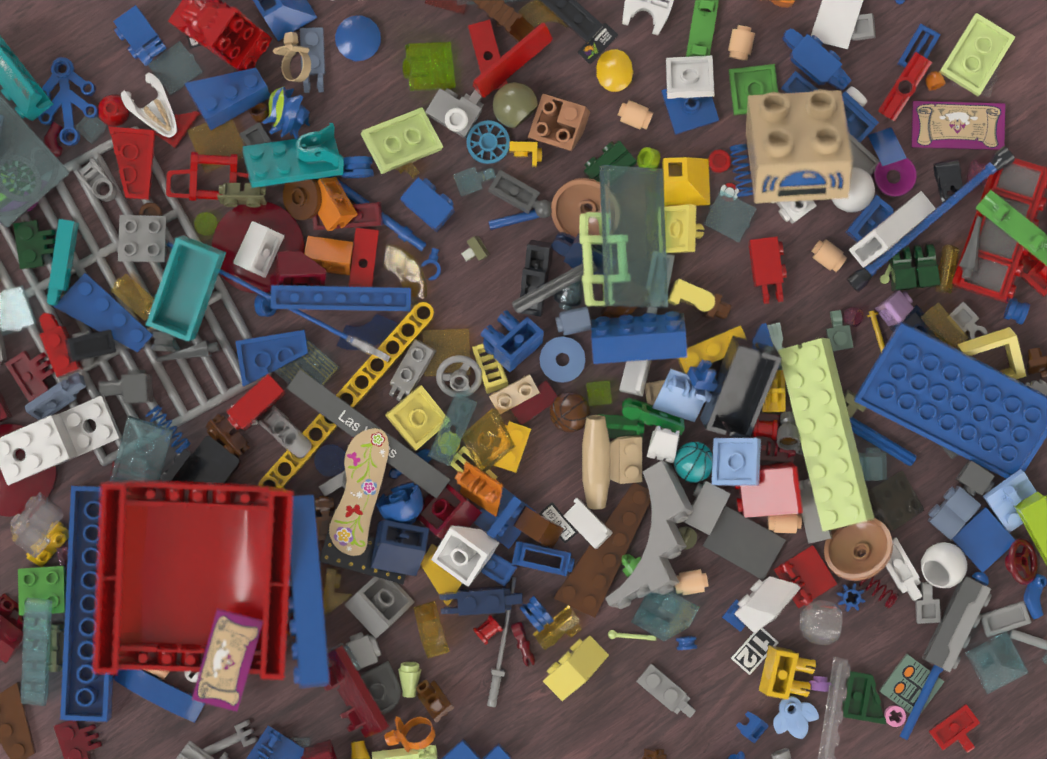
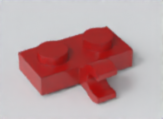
[928,704,980,753]

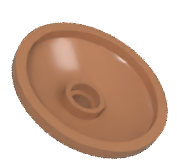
[551,178,620,238]
[824,518,893,581]

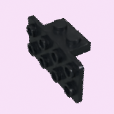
[160,436,241,483]

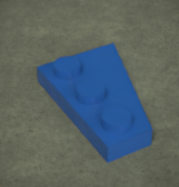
[235,330,309,387]

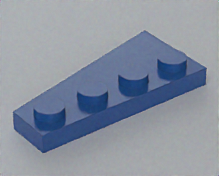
[54,273,153,353]

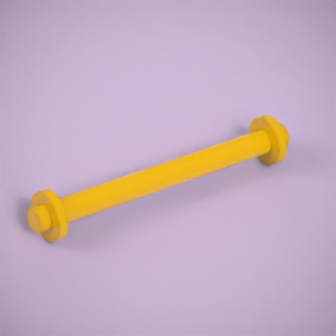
[867,310,885,352]

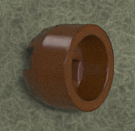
[249,103,269,123]

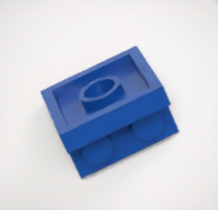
[474,487,536,549]

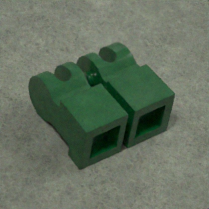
[889,244,941,291]

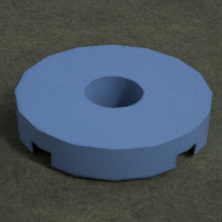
[539,336,586,383]

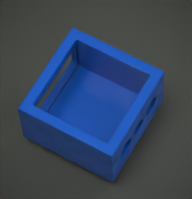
[400,177,455,232]

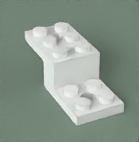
[0,396,122,485]

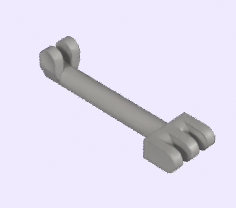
[202,719,258,755]

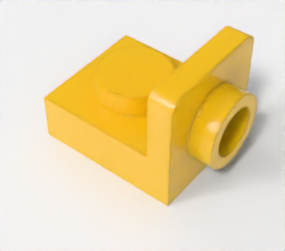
[509,141,542,167]

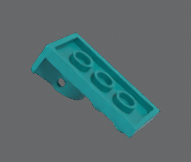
[242,123,344,188]

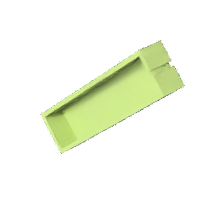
[778,338,874,531]

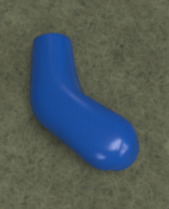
[1023,574,1047,619]

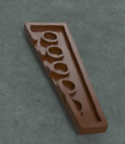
[554,483,651,618]

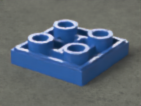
[952,507,1015,572]

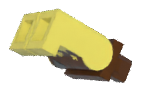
[666,279,732,319]

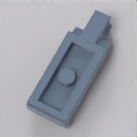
[25,372,86,420]

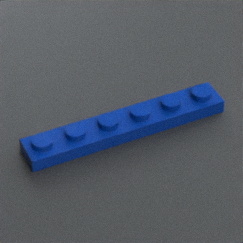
[270,285,411,311]

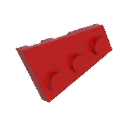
[108,126,156,200]

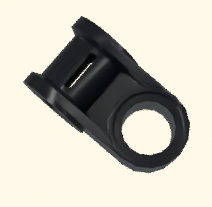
[933,159,963,203]

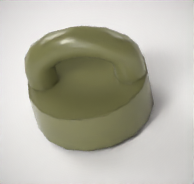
[678,526,697,549]

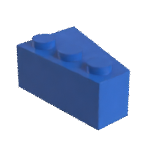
[184,68,270,130]

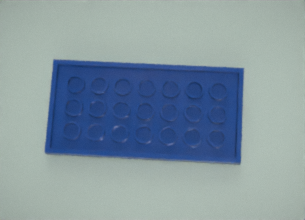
[854,321,1047,479]

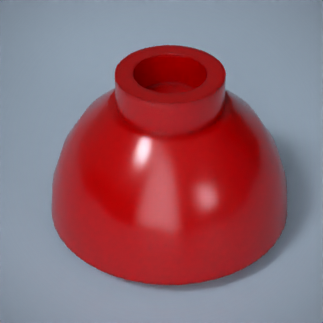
[98,94,130,127]

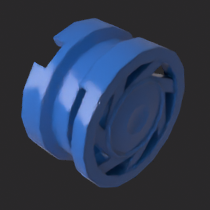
[342,156,374,178]
[519,596,554,632]

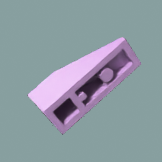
[875,290,913,326]

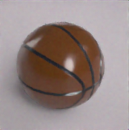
[550,392,590,433]

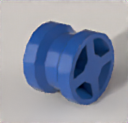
[1004,297,1030,325]

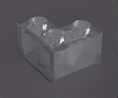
[10,492,64,558]

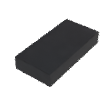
[65,330,117,363]

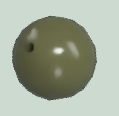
[492,82,538,128]

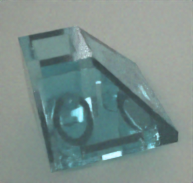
[631,591,700,641]
[966,631,1029,694]

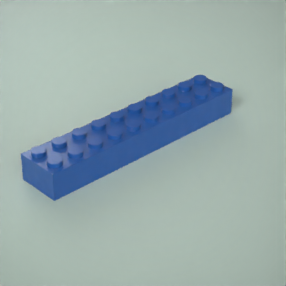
[60,485,113,722]

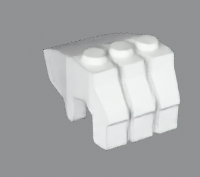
[647,426,679,463]

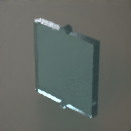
[148,41,203,95]
[703,190,757,242]
[0,285,37,336]

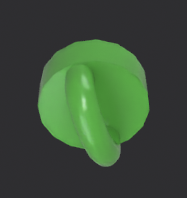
[622,554,641,577]

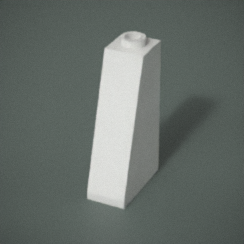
[849,191,936,268]

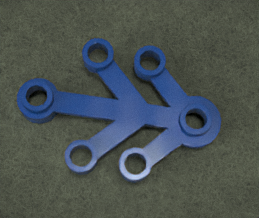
[38,57,98,146]

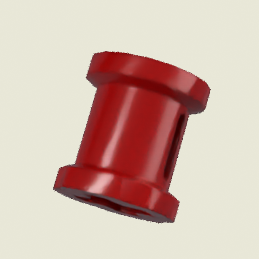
[752,419,778,440]
[473,614,503,645]

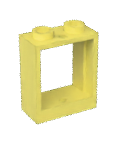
[957,327,1026,379]

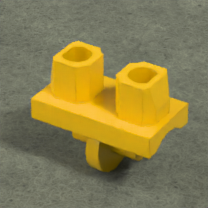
[762,370,786,412]

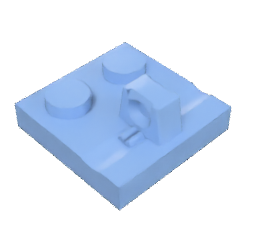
[712,438,761,486]
[983,469,1037,533]

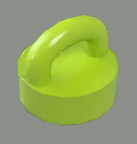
[637,147,661,172]

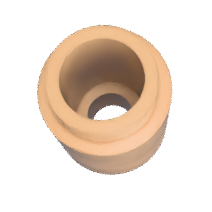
[728,25,755,60]
[618,100,653,129]
[812,239,847,272]
[768,514,802,534]
[675,569,708,595]

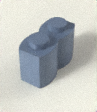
[555,306,592,336]
[927,486,981,540]

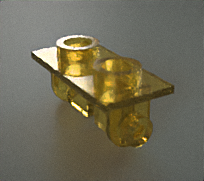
[110,273,155,321]
[921,302,969,349]

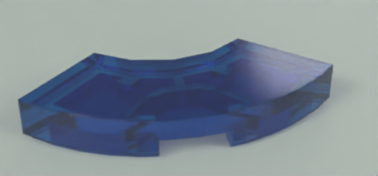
[336,313,398,350]

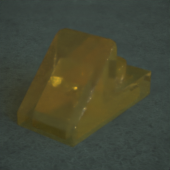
[323,568,353,615]

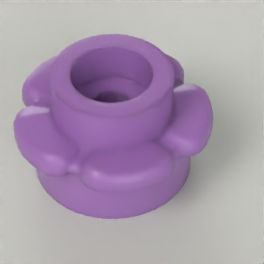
[809,676,832,692]

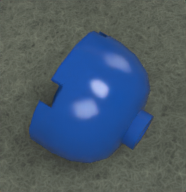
[376,483,424,525]

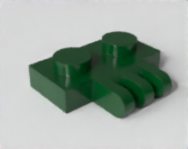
[13,220,56,270]

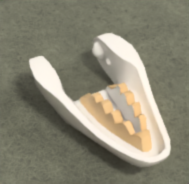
[121,72,177,138]

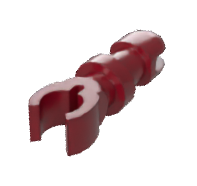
[511,621,535,667]

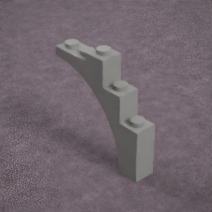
[605,460,694,609]

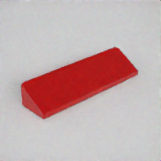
[473,23,552,98]

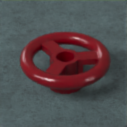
[1005,539,1038,585]

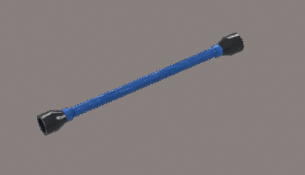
[847,146,1016,292]

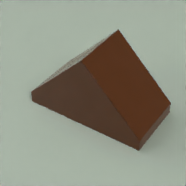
[513,506,564,548]

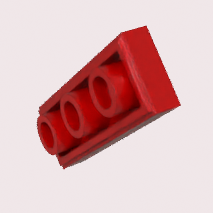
[468,19,508,91]
[349,228,379,287]

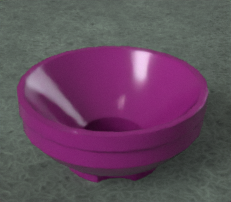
[874,157,917,197]

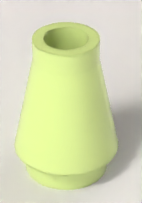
[398,662,421,698]

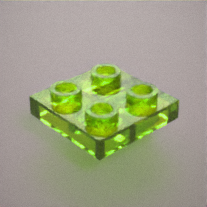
[402,42,456,91]

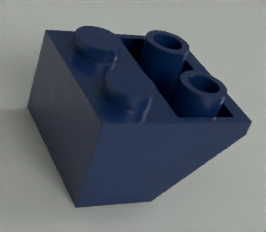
[371,520,429,576]

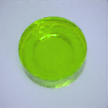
[194,212,218,236]

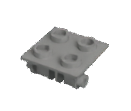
[118,215,167,262]

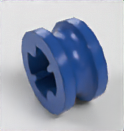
[676,636,697,650]

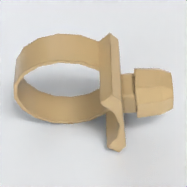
[273,32,311,82]

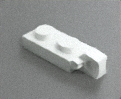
[885,537,922,601]

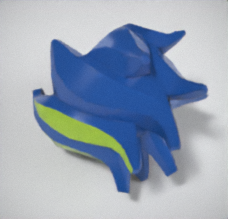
[263,87,310,140]

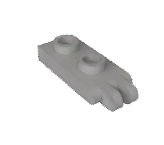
[389,339,436,402]

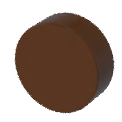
[139,202,163,216]

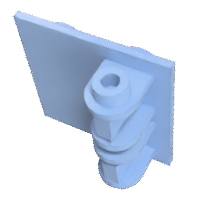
[652,369,712,422]

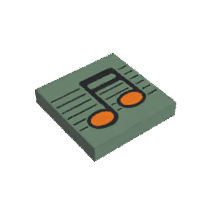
[879,654,944,713]

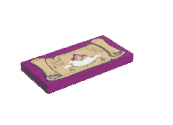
[911,101,1005,150]
[192,608,263,712]

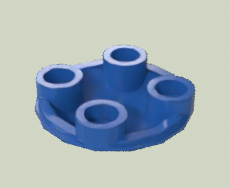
[335,15,381,62]

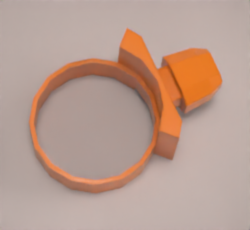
[384,716,435,753]

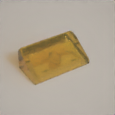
[935,245,959,294]

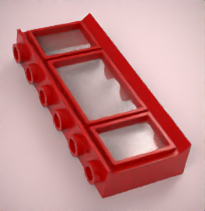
[952,158,1047,303]

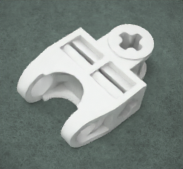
[622,0,674,35]

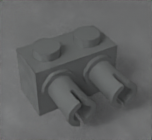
[99,369,154,404]

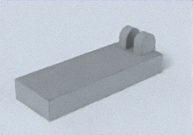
[799,479,832,544]

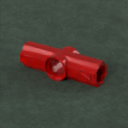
[878,52,932,122]

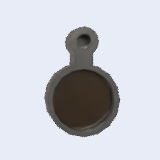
[777,412,803,455]

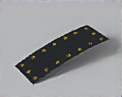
[319,526,406,585]

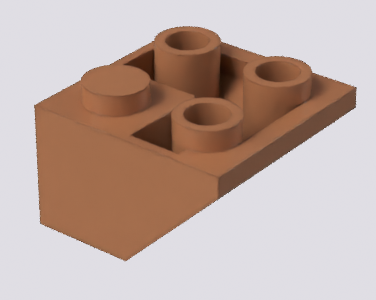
[528,94,590,151]

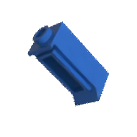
[512,541,574,576]

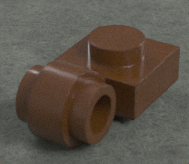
[315,495,334,540]

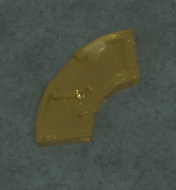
[384,244,427,299]

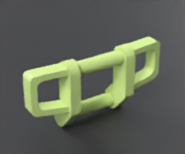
[579,212,630,306]

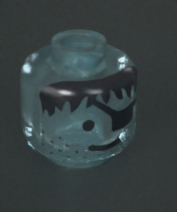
[553,279,584,310]

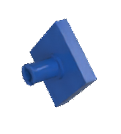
[661,89,719,135]

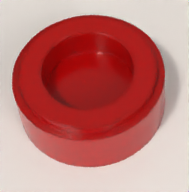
[708,149,731,173]

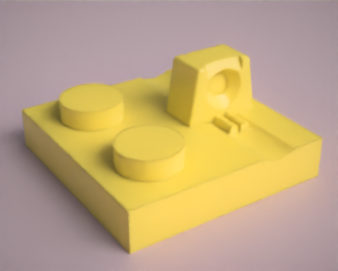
[385,385,450,451]

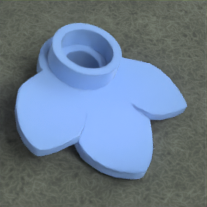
[773,696,819,739]

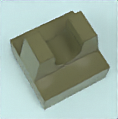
[461,236,490,261]
[844,390,866,418]

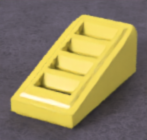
[472,344,508,394]

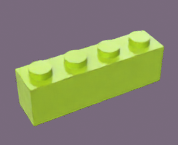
[1013,491,1047,566]

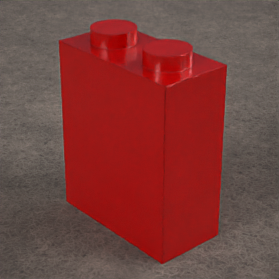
[227,374,286,431]

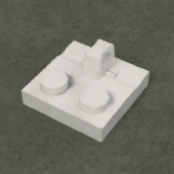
[666,56,714,99]

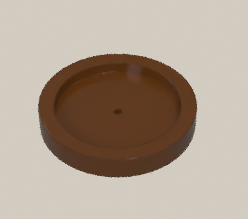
[283,179,322,220]

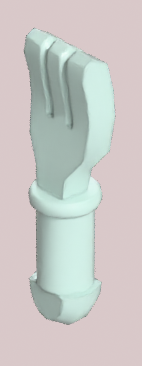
[767,322,784,370]

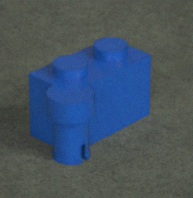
[113,5,167,66]

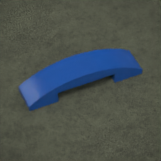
[113,669,205,723]

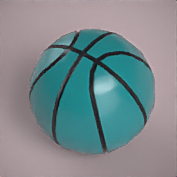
[674,442,713,482]

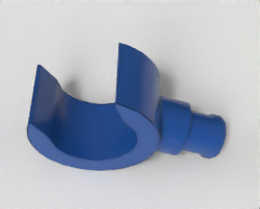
[420,248,441,281]

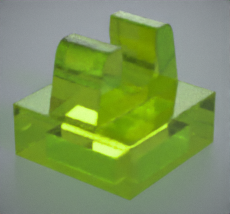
[586,381,612,406]

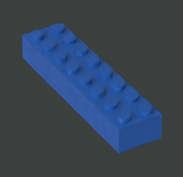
[288,495,329,689]

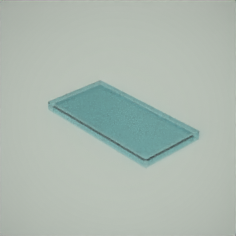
[599,165,668,308]

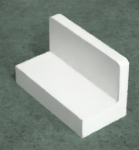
[234,221,284,278]
[619,360,652,397]
[564,498,613,549]

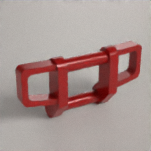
[166,152,249,201]

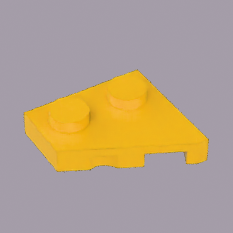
[421,544,462,606]

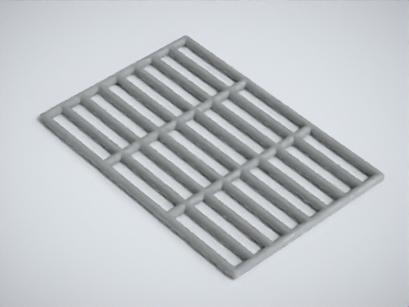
[0,126,272,466]

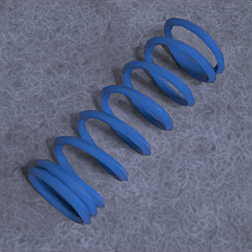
[730,144,753,197]
[145,405,191,454]

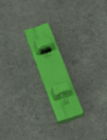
[686,0,719,57]
[976,190,1047,266]

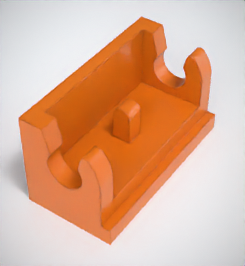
[317,177,358,231]
[304,236,354,275]

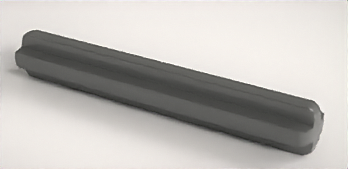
[512,260,597,313]

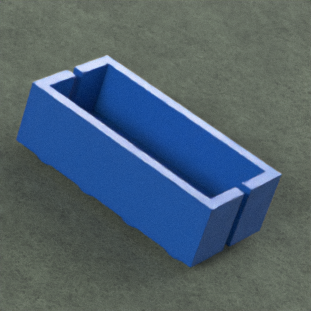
[591,311,687,364]

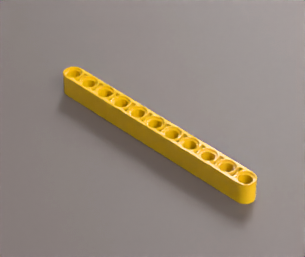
[259,302,434,489]

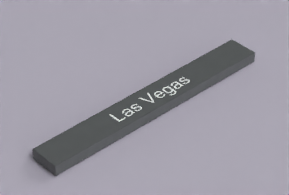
[287,369,450,498]

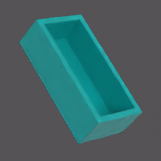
[146,236,226,342]

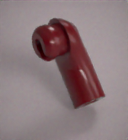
[44,122,63,157]

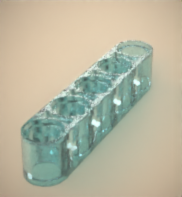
[21,598,52,706]

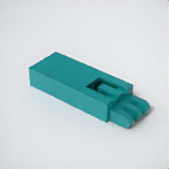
[47,219,79,306]

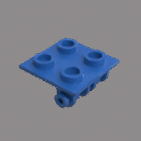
[246,726,304,759]

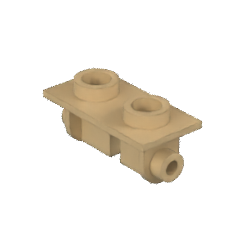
[489,374,540,415]

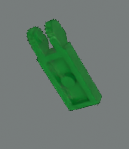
[622,398,685,435]

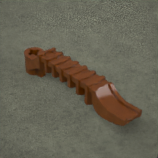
[468,0,535,42]

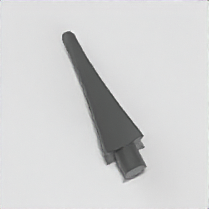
[959,216,982,279]
[156,340,219,362]

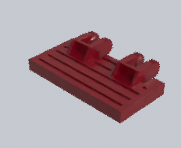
[323,645,389,738]

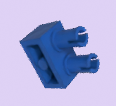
[481,310,544,372]

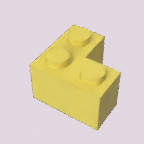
[543,635,609,701]

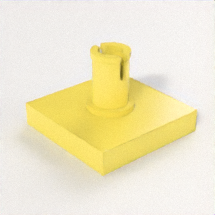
[659,205,704,254]

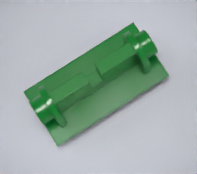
[598,414,644,440]

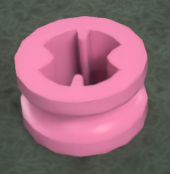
[884,705,906,727]

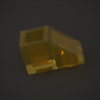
[413,601,450,658]

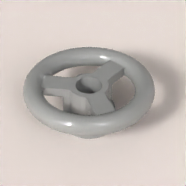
[436,355,482,398]

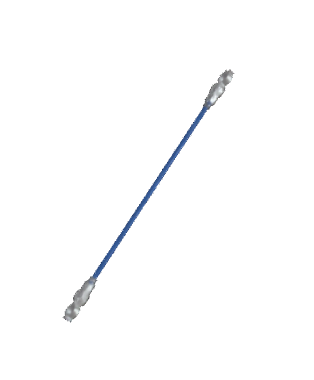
[165,239,390,362]

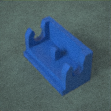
[842,91,879,142]
[845,195,894,242]

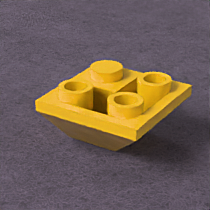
[662,157,710,207]

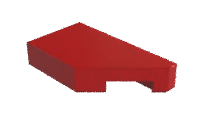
[156,111,200,148]

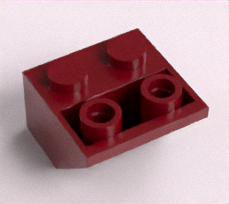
[0,593,40,664]

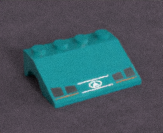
[0,35,53,121]

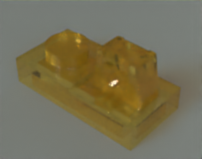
[533,605,582,650]

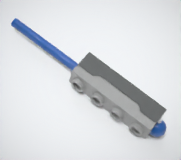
[900,572,991,740]

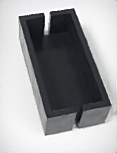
[700,336,782,438]

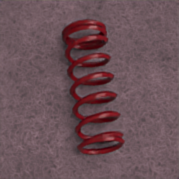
[859,576,899,609]

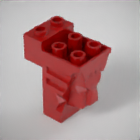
[168,0,272,71]

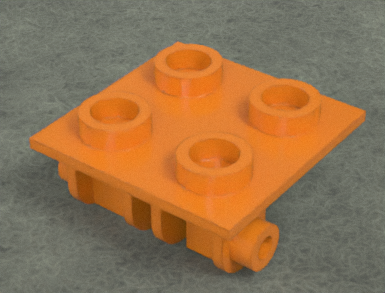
[455,461,503,517]

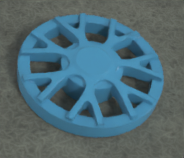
[467,121,510,164]

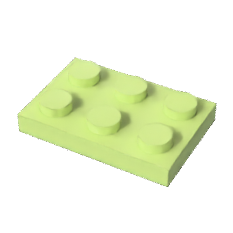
[939,13,1015,96]
[361,107,443,174]

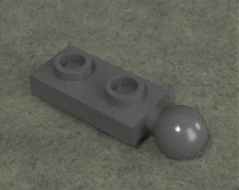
[488,170,552,218]

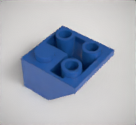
[253,0,317,42]

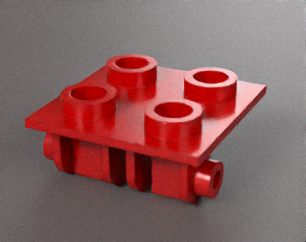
[774,545,837,609]

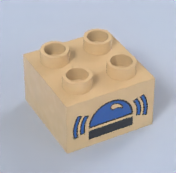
[746,90,852,203]

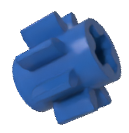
[836,583,865,612]

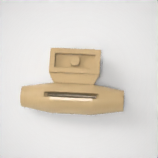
[582,415,642,510]

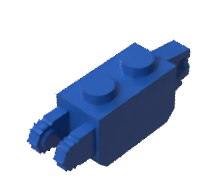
[782,28,851,91]

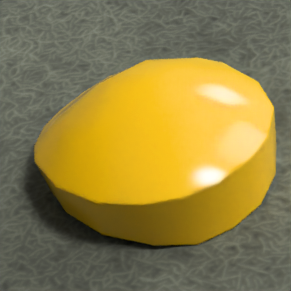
[596,49,633,92]

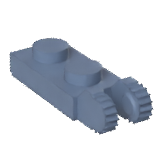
[300,27,325,93]

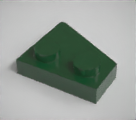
[841,670,886,724]

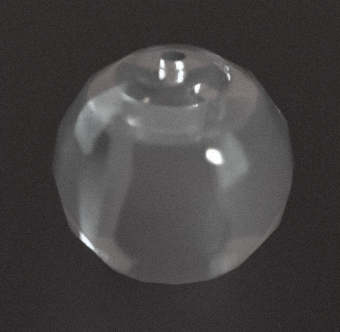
[799,600,842,646]

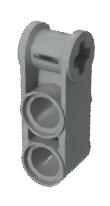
[258,405,311,457]

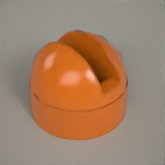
[926,71,946,91]

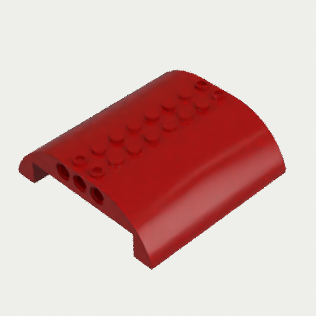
[93,480,293,680]

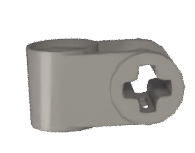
[74,157,117,202]

